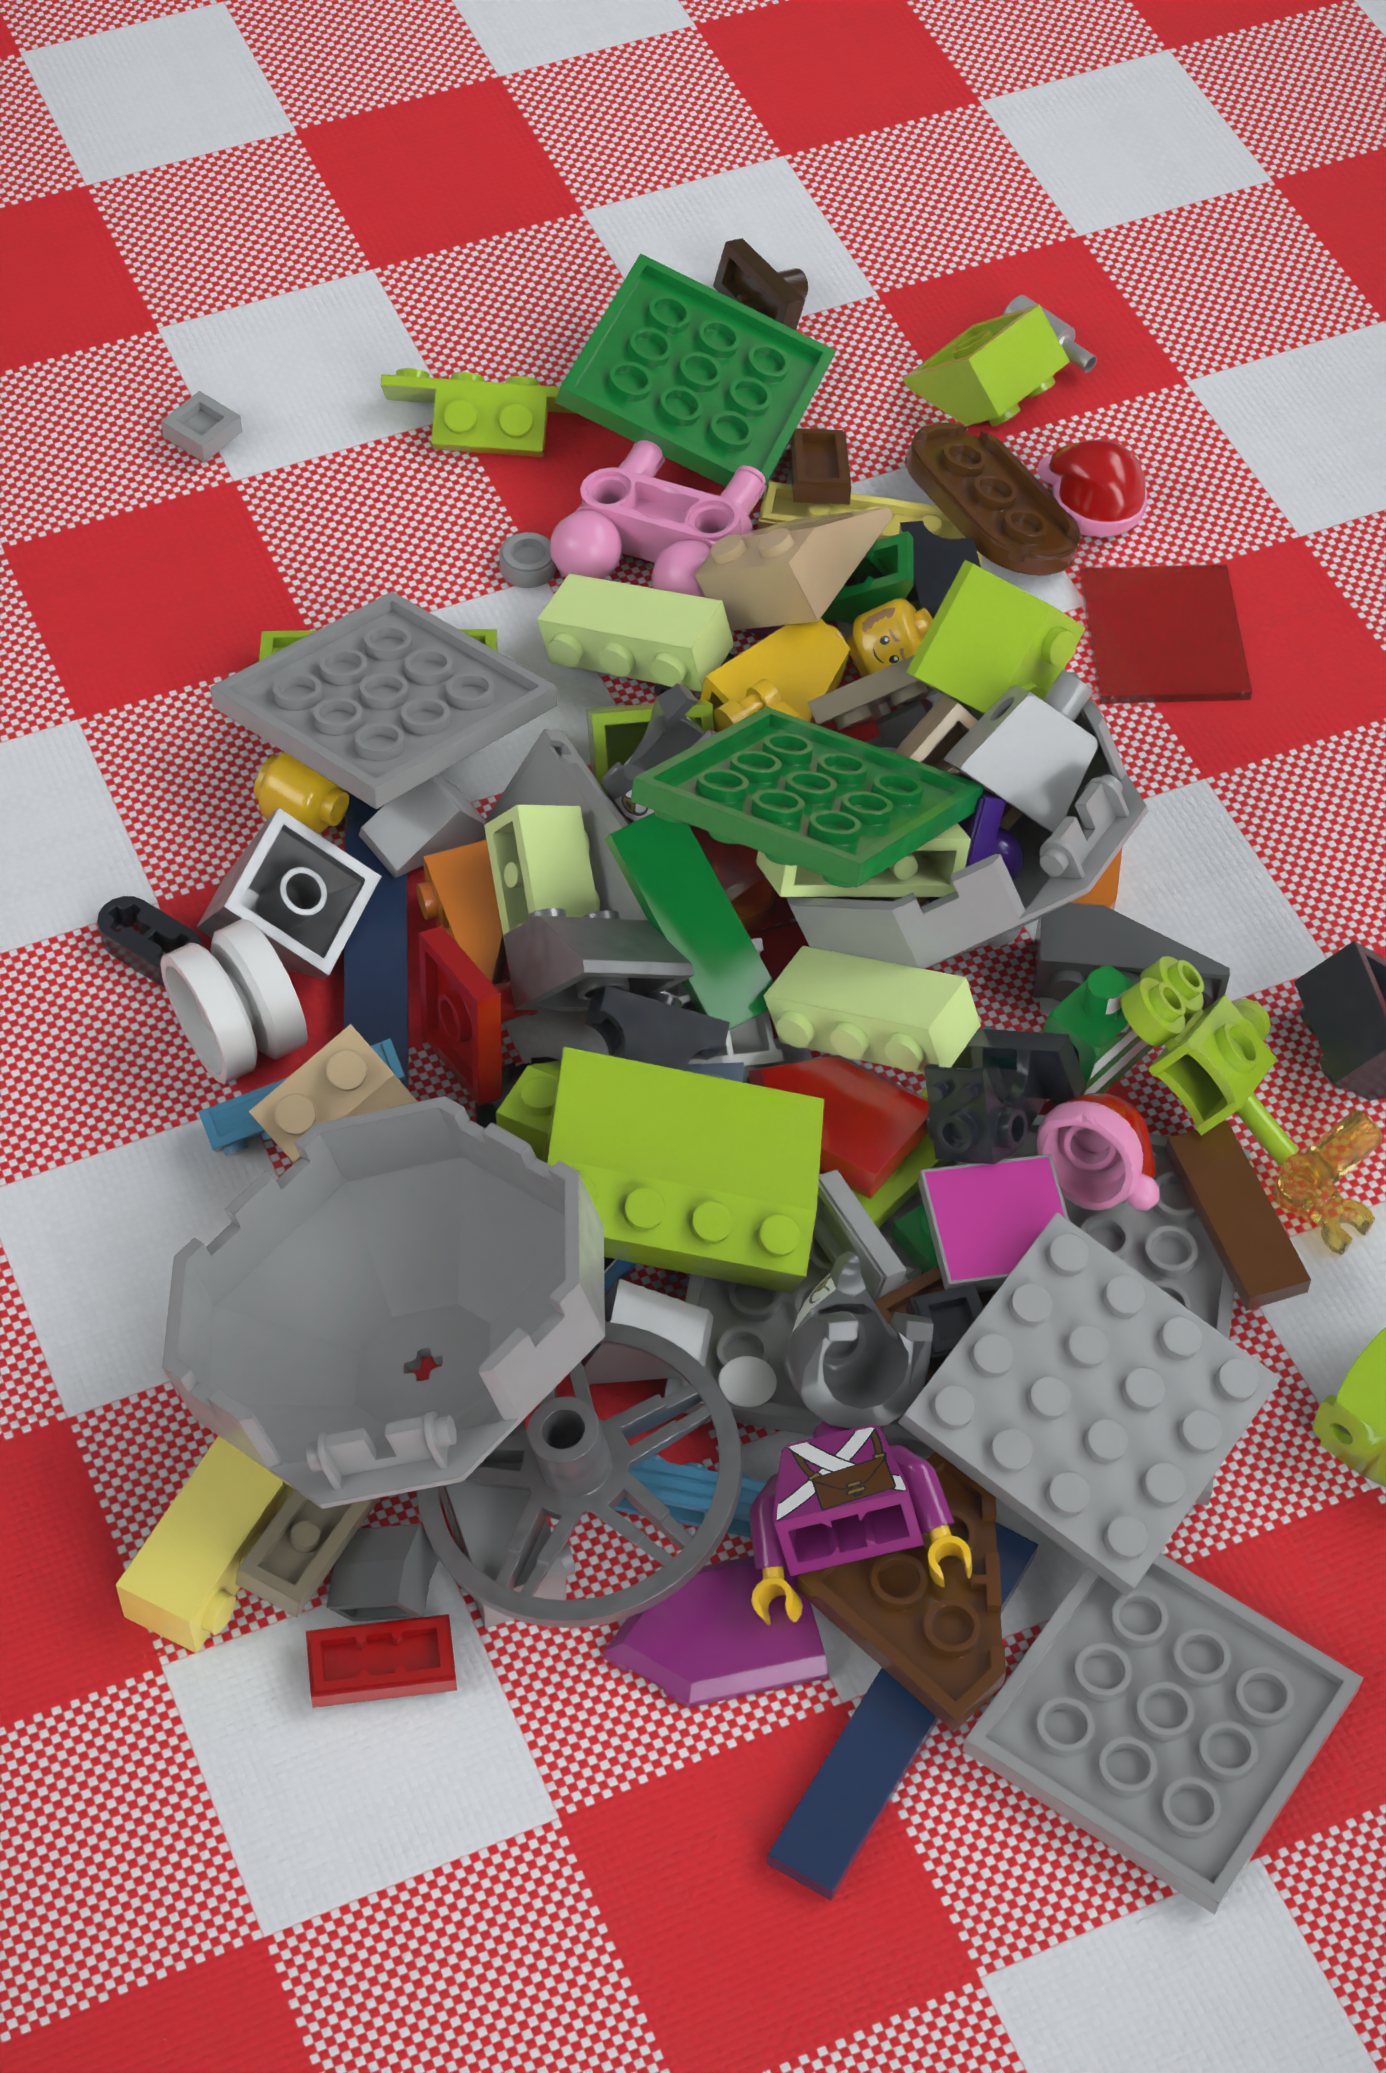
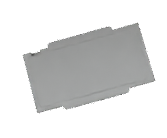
[486,729,649,922]

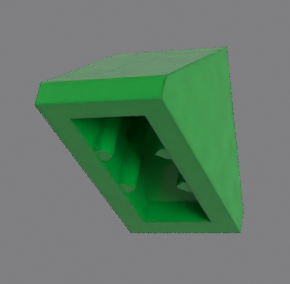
[821,531,914,624]

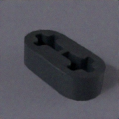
[97,896,202,987]

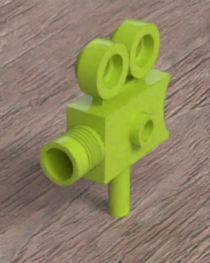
[1121,956,1299,1166]

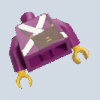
[749,1421,972,1625]

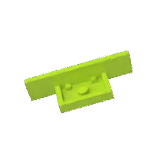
[380,368,575,457]

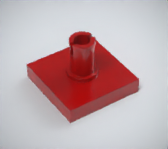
[419,926,538,1105]

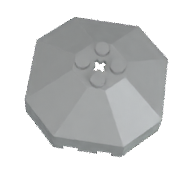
[786,672,1149,969]
[162,1096,605,1509]

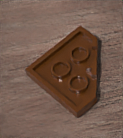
[796,1451,1006,1732]

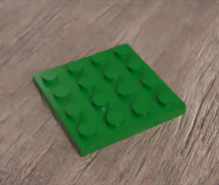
[555,253,836,503]
[631,707,984,888]

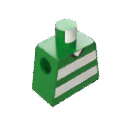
[1042,965,1153,1106]

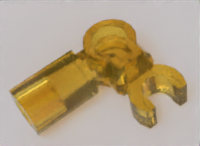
[1272,1110,1382,1255]

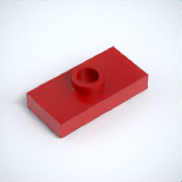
[306,1614,457,1708]

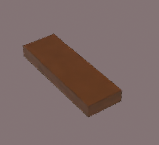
[1165,1121,1311,1311]

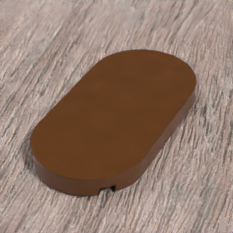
[905,423,1080,576]

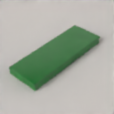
[604,813,774,1031]

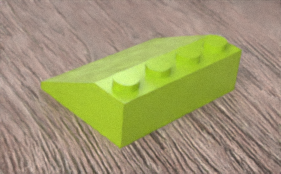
[542,1047,824,1294]

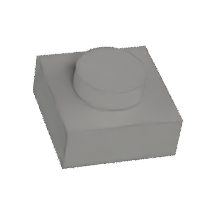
[161,391,242,463]

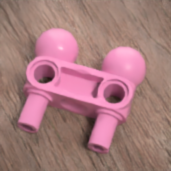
[550,440,767,598]

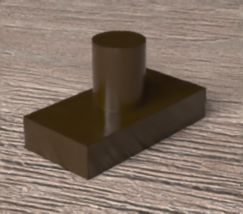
[713,238,808,330]

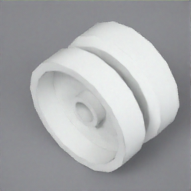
[160,919,308,1084]

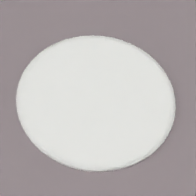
[718,1356,777,1408]

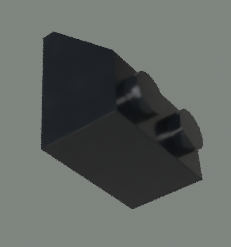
[1294,941,1386,1101]

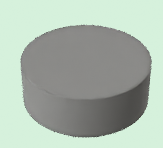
[499,532,557,588]

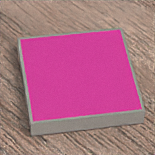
[918,1154,1069,1293]

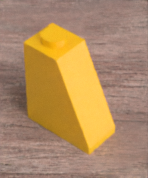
[700,618,851,732]

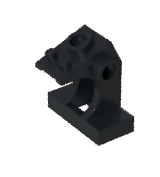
[924,1029,1086,1164]

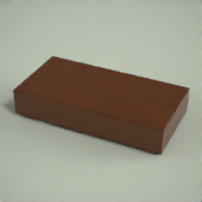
[789,428,851,505]

